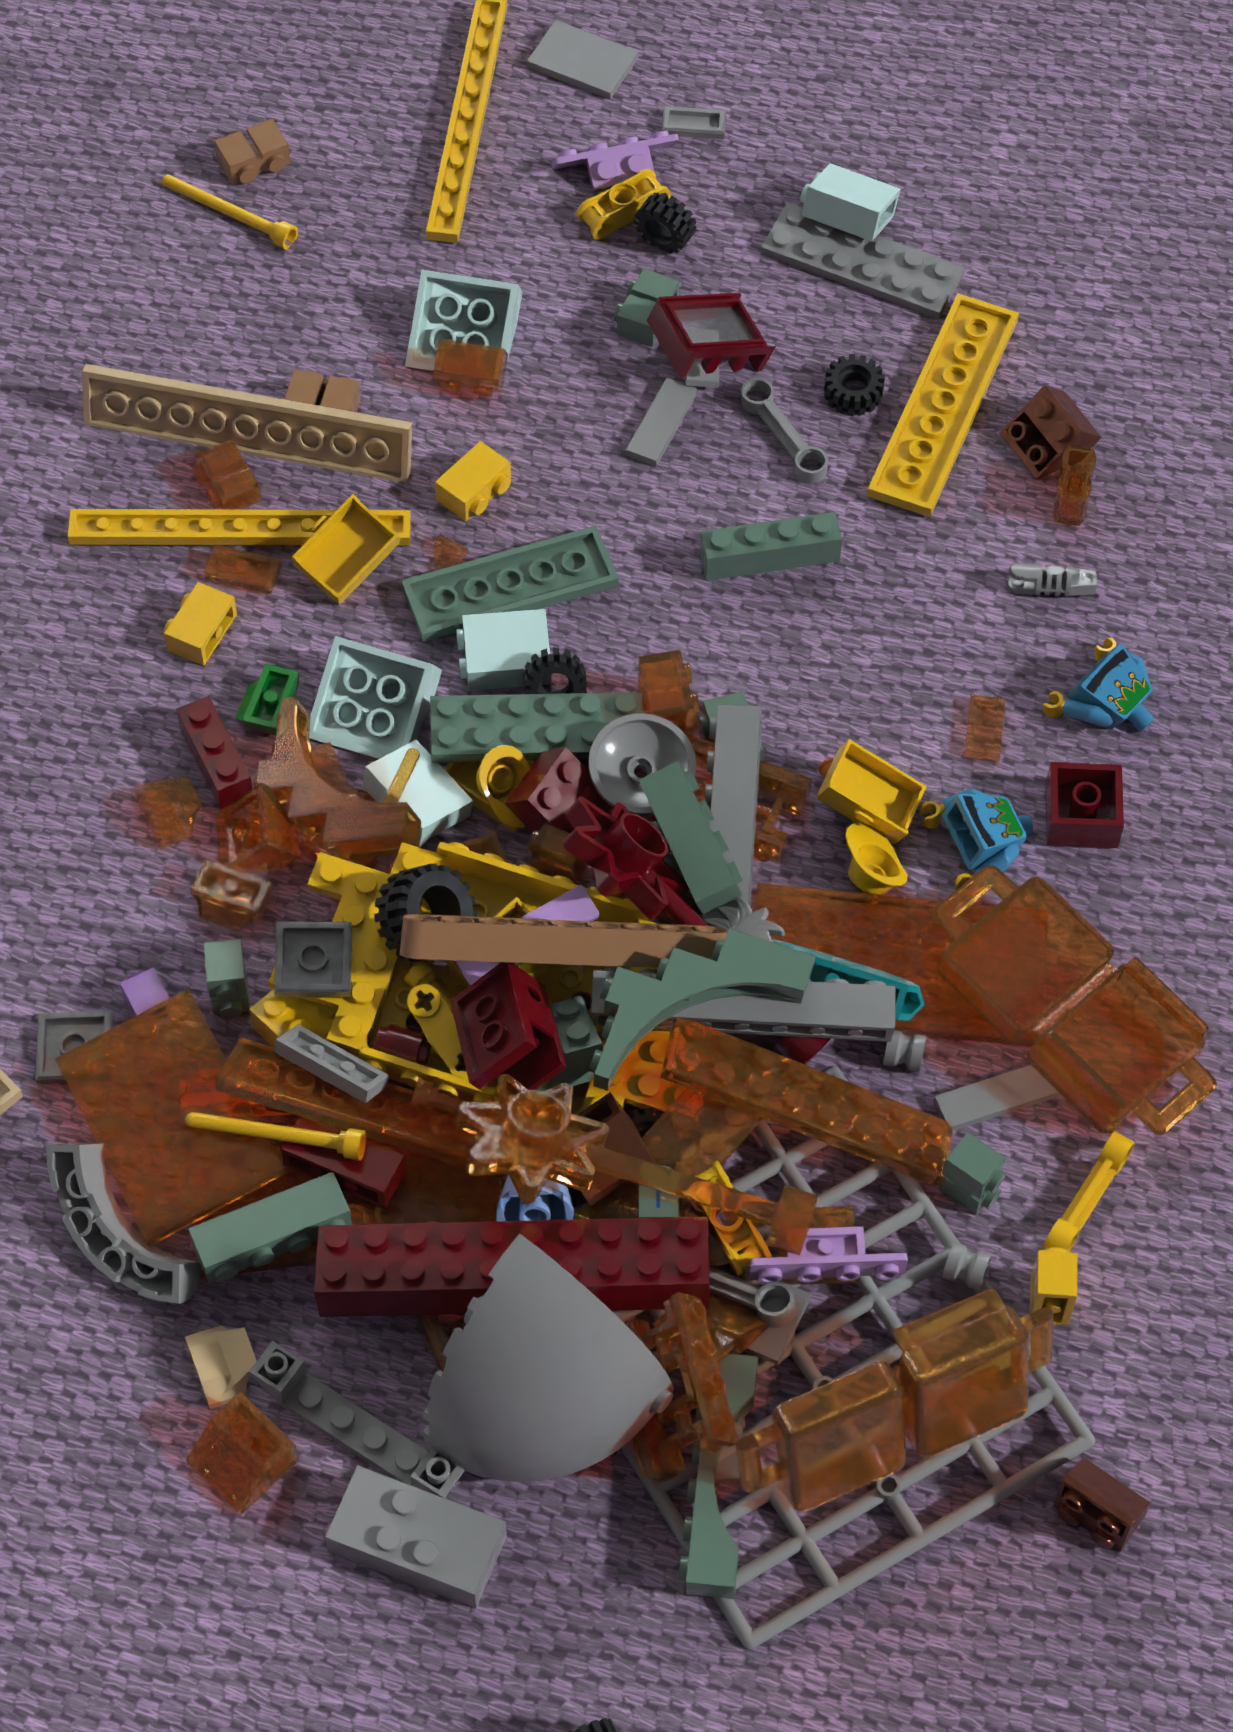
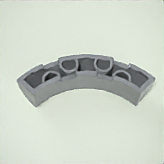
[46,1143,202,1304]

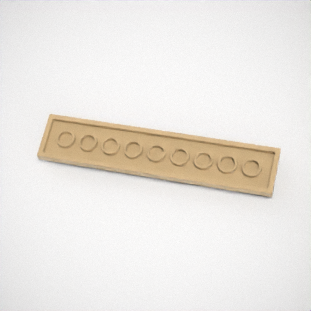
[82,364,412,483]

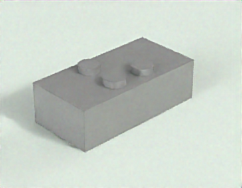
[325,1465,507,1608]

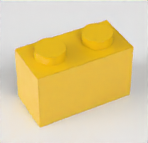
[435,441,511,521]
[163,582,237,666]
[1029,1247,1078,1325]

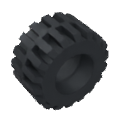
[374,864,477,962]

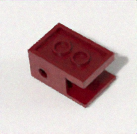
[450,962,567,1109]

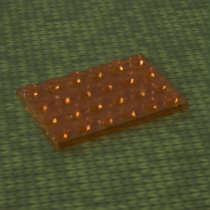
[55,988,286,1247]

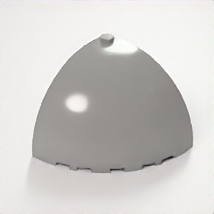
[422,1233,674,1482]

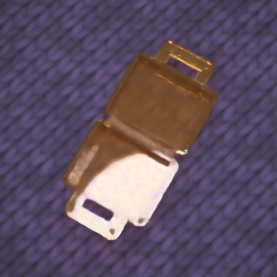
[934,865,1217,1135]
[735,1289,1053,1512]

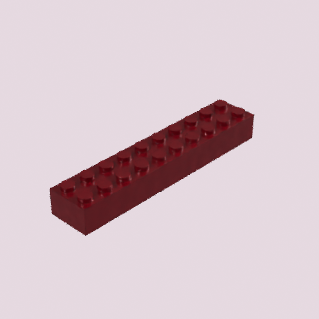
[314,1216,710,1317]

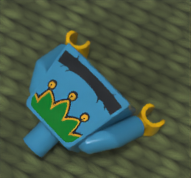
[1043,638,1154,732]
[920,788,1033,899]

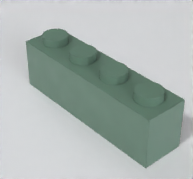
[700,512,842,581]
[639,761,744,914]
[188,1172,352,1283]

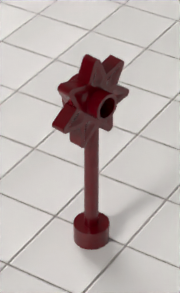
[562,796,831,1073]

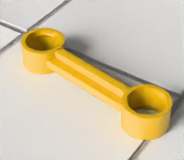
[1041,1131,1135,1252]

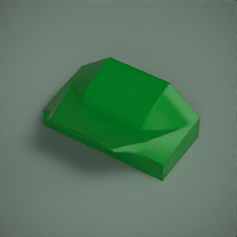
[235,664,299,736]

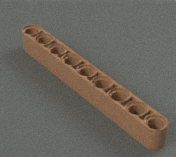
[400,914,728,968]

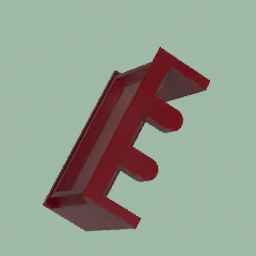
[646,293,776,378]

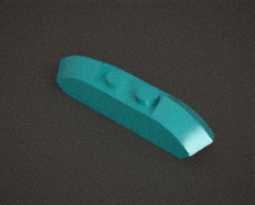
[772,939,925,1021]

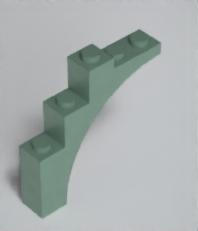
[589,928,816,1091]

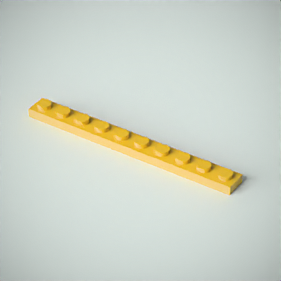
[426,0,507,243]
[68,509,411,546]

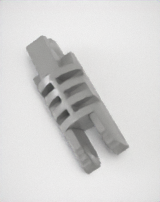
[1007,563,1097,597]

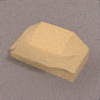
[185,1325,257,1410]

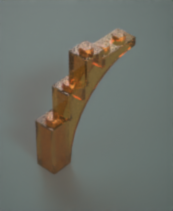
[254,697,421,860]

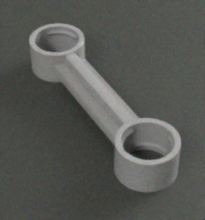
[741,378,828,484]
[710,1267,796,1328]

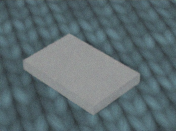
[527,20,638,100]

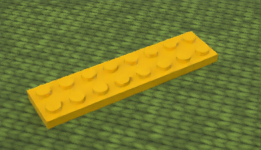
[867,293,1019,517]

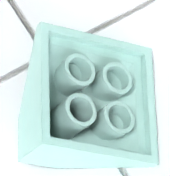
[405,269,523,382]
[304,636,442,759]

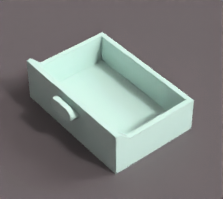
[362,740,473,848]

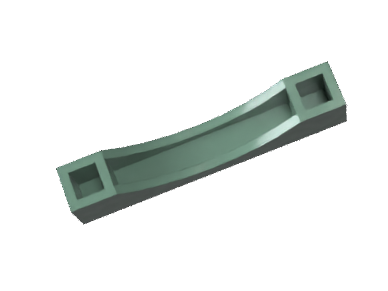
[679,1352,758,1599]

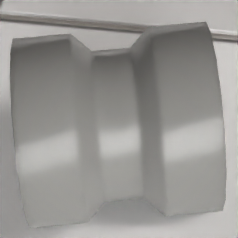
[883,1030,927,1072]
[942,1241,992,1291]

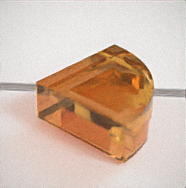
[434,533,468,570]

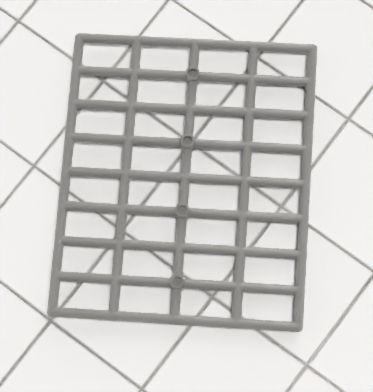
[573,1066,1095,1650]

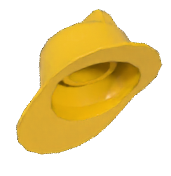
[476,745,530,828]
[845,823,908,902]

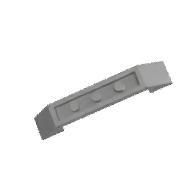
[249,1341,466,1498]

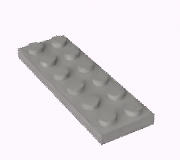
[761,202,965,319]

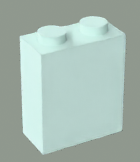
[800,163,901,241]
[456,609,552,691]

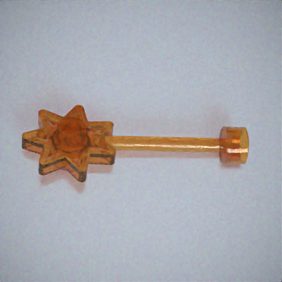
[455,1074,818,1255]

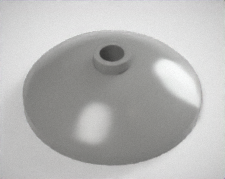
[588,713,696,816]

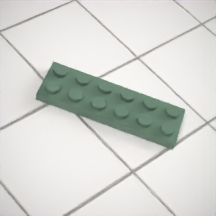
[401,526,619,642]
[430,692,643,763]

